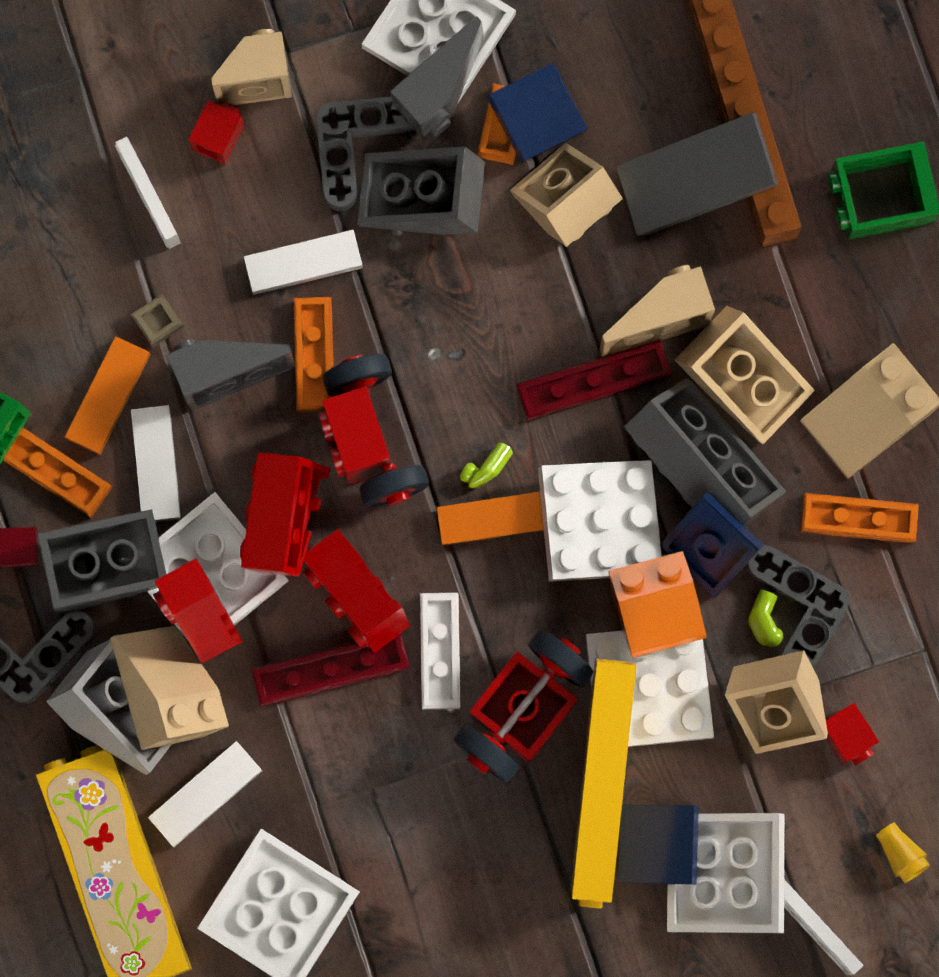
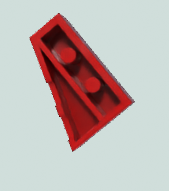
[240,453,331,577]
[302,529,410,654]
[153,558,243,664]

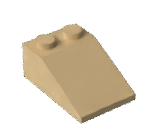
[599,265,715,358]
[675,306,815,445]
[800,343,939,479]
[110,626,229,750]

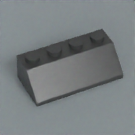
[624,378,786,527]

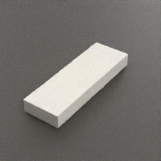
[115,137,181,249]
[244,230,363,295]
[131,405,181,522]
[420,593,460,709]
[148,741,262,847]
[784,879,864,975]

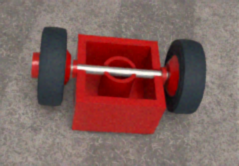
[318,354,429,507]
[453,630,594,783]

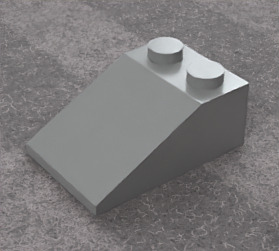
[46,639,172,775]

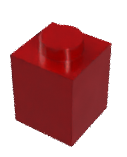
[188,100,245,165]
[826,702,879,766]

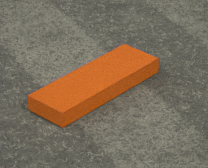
[294,297,334,412]
[65,336,151,455]
[3,428,112,518]
[437,492,544,546]
[800,493,919,544]

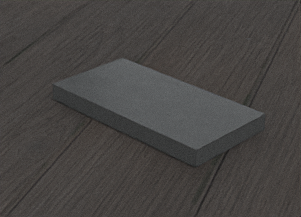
[616,112,778,237]

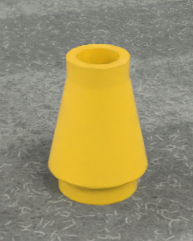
[876,822,930,883]

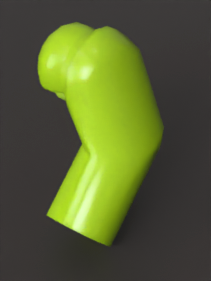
[459,442,513,489]
[748,589,783,648]

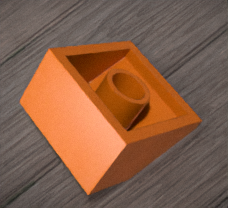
[608,551,707,658]

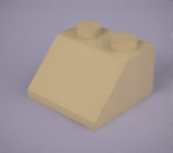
[211,29,292,105]
[510,143,623,247]
[725,650,828,754]

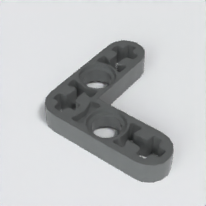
[317,96,416,212]
[747,545,850,669]
[0,611,96,703]

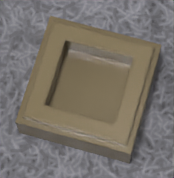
[131,294,184,348]

